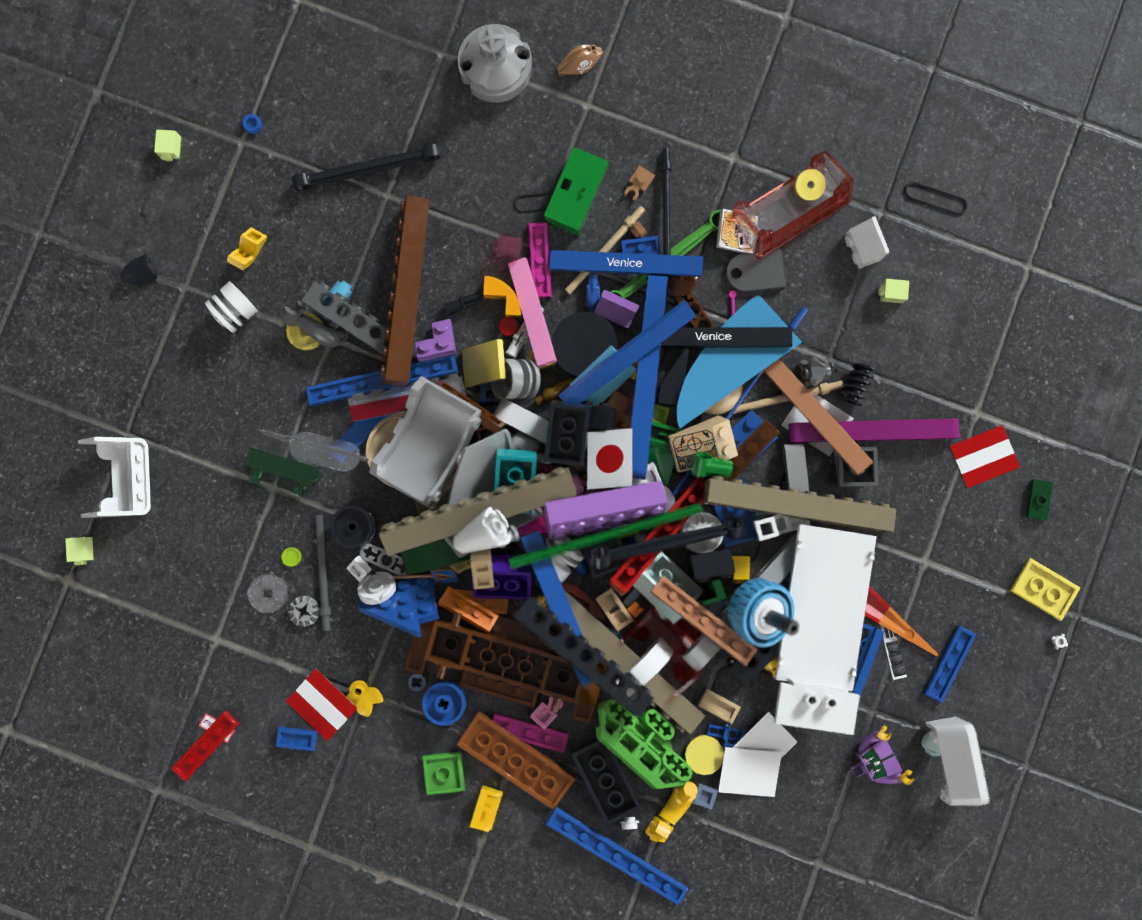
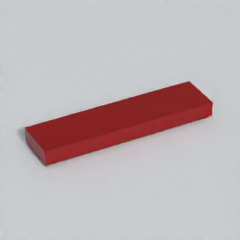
[171,711,240,782]

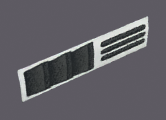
[880,625,907,680]

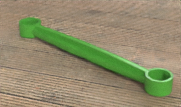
[610,210,721,299]

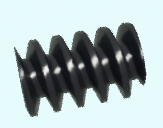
[841,363,877,406]

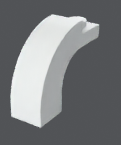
[753,515,811,541]
[616,636,673,697]

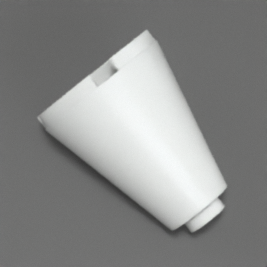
[453,507,511,554]

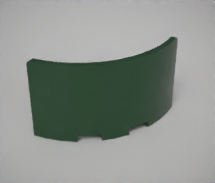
[400,538,471,575]

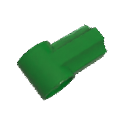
[691,452,733,479]

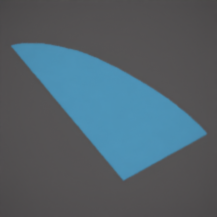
[677,294,802,428]

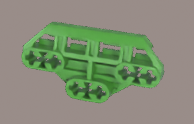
[596,699,692,789]

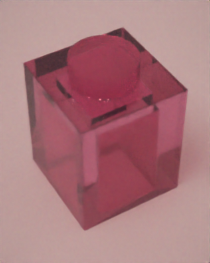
[494,235,523,261]

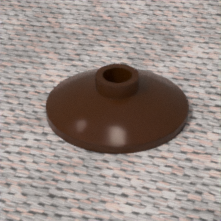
[661,275,698,297]

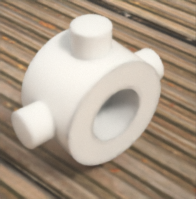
[1051,633,1068,650]

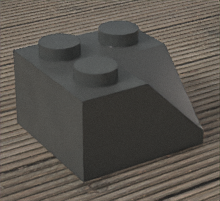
[834,447,879,488]

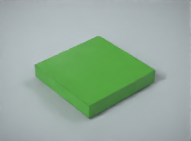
[422,751,465,796]

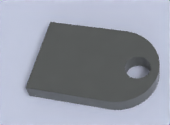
[726,249,786,292]

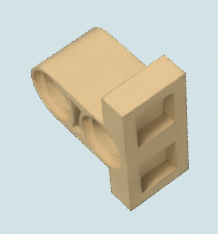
[470,548,494,589]

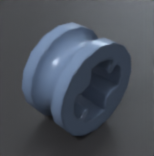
[408,673,427,691]

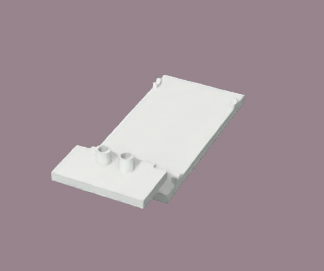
[774,524,877,735]

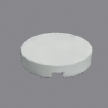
[357,571,396,605]

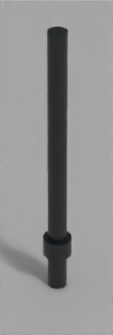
[660,148,672,255]

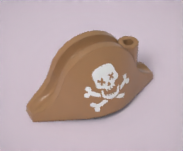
[557,44,603,75]

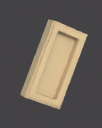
[697,688,741,724]

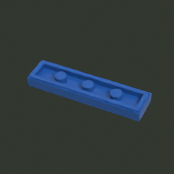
[923,625,977,703]

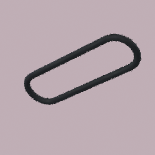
[905,181,968,215]
[514,189,568,213]

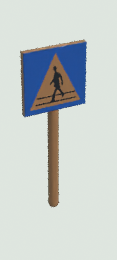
[393,569,459,583]

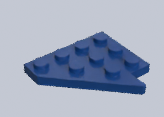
[357,573,439,637]

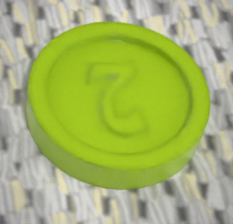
[282,547,302,567]

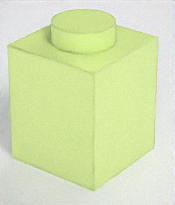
[155,130,181,161]
[878,279,909,303]
[66,537,94,565]

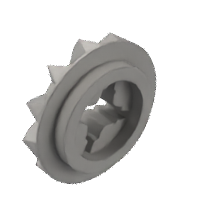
[288,596,319,627]

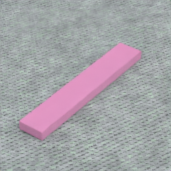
[508,257,557,368]

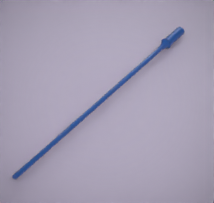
[672,307,808,496]

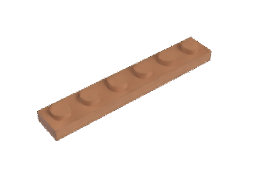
[650,576,758,666]

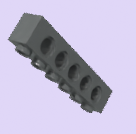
[302,281,389,354]

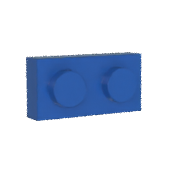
[621,236,661,255]

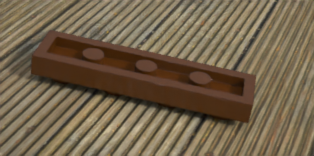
[724,419,780,482]

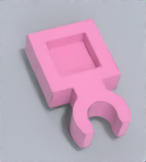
[530,697,564,730]

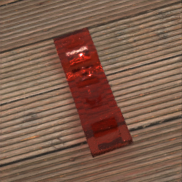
[536,581,605,621]

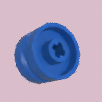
[422,679,467,726]

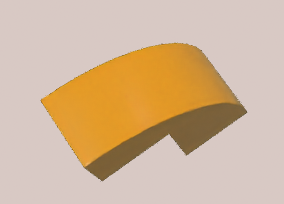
[484,276,522,319]

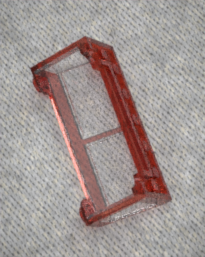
[732,150,854,260]

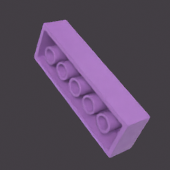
[544,481,668,540]

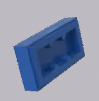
[275,726,318,751]

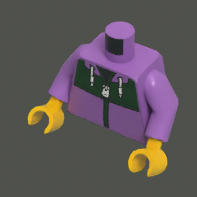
[851,726,915,785]

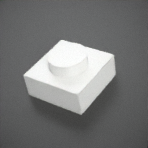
[347,556,372,582]

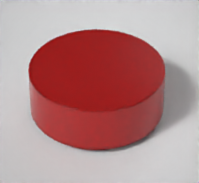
[499,317,518,337]

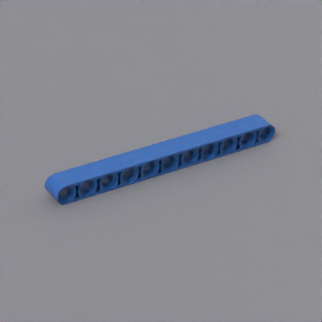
[631,275,668,480]

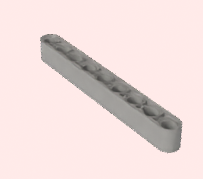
[682,533,797,672]

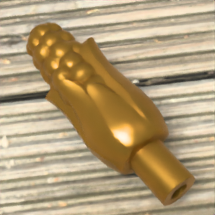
[534,377,575,405]

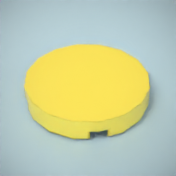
[286,312,324,350]
[685,735,724,775]

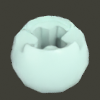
[921,732,941,757]

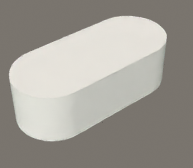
[493,399,549,446]

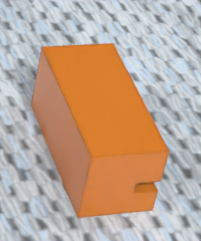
[626,601,643,618]

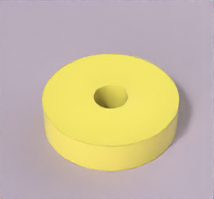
[794,169,826,200]

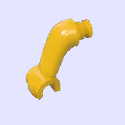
[645,781,697,843]

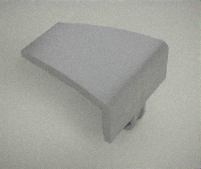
[444,429,543,557]

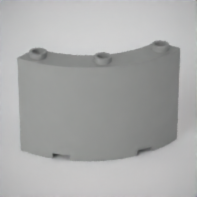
[369,376,481,508]

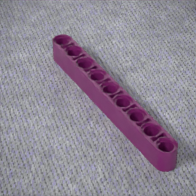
[788,419,960,443]

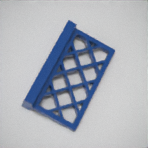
[848,623,884,698]

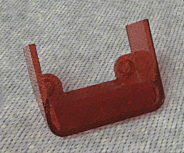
[620,605,709,697]

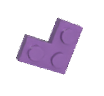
[415,319,456,362]

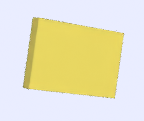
[462,339,506,387]
[1009,558,1080,621]

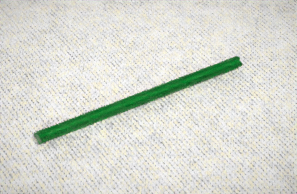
[509,503,702,570]

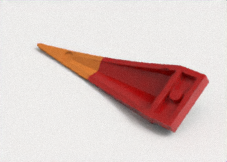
[864,586,938,656]

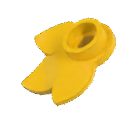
[346,680,383,717]

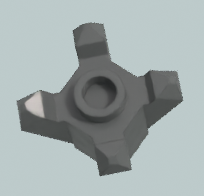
[798,357,831,388]

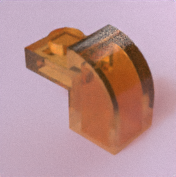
[608,390,632,429]

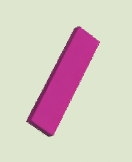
[528,222,552,299]
[493,713,569,753]

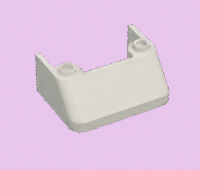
[78,437,151,518]
[925,717,989,806]

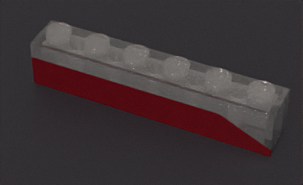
[348,374,466,422]

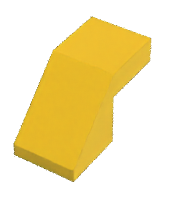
[227,228,267,271]

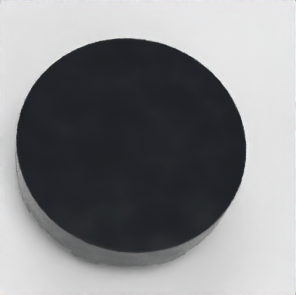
[552,312,617,378]

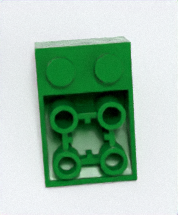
[648,421,682,487]

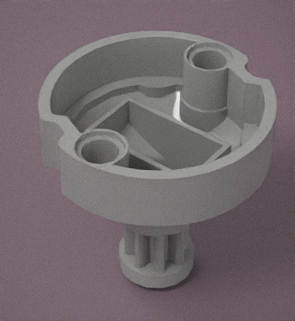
[458,24,532,103]

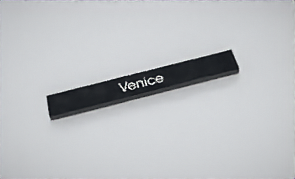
[638,327,793,348]

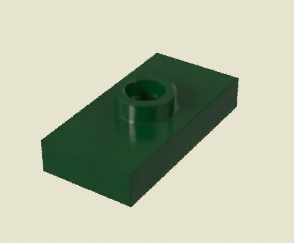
[1026,479,1053,521]

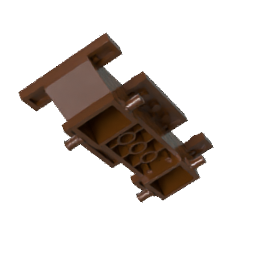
[404,597,604,724]

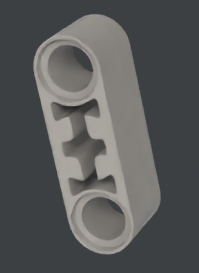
[782,443,809,494]

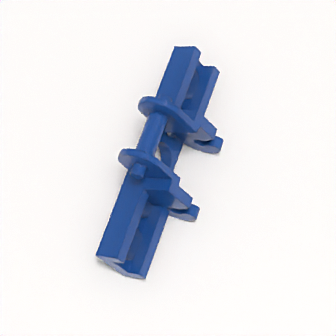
[707,724,748,749]

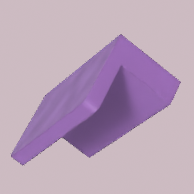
[594,290,639,328]

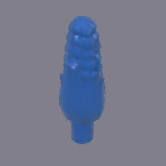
[585,273,601,313]

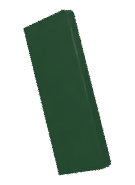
[696,579,726,606]

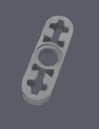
[360,544,410,575]

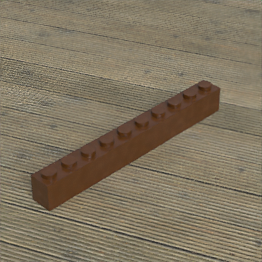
[380,195,430,387]

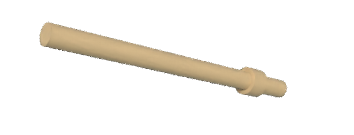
[565,206,645,295]
[733,380,844,414]

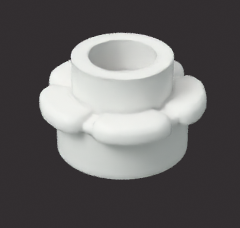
[620,817,639,830]

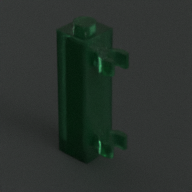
[244,447,321,497]

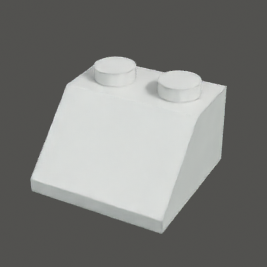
[845,217,889,269]

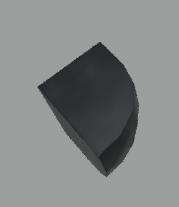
[120,254,158,285]

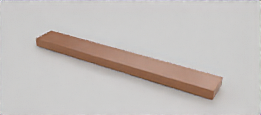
[764,359,873,476]

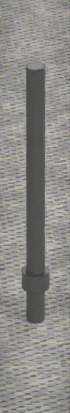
[315,515,331,631]

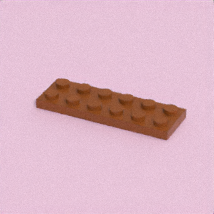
[456,711,576,810]

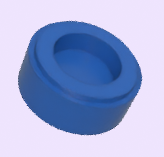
[242,114,262,134]

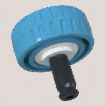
[727,578,799,647]

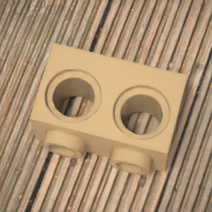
[595,587,634,631]

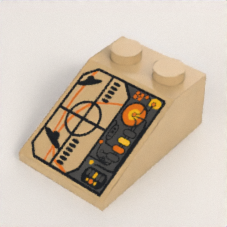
[668,416,738,472]

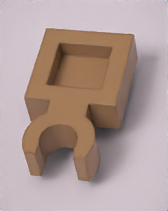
[624,165,655,202]

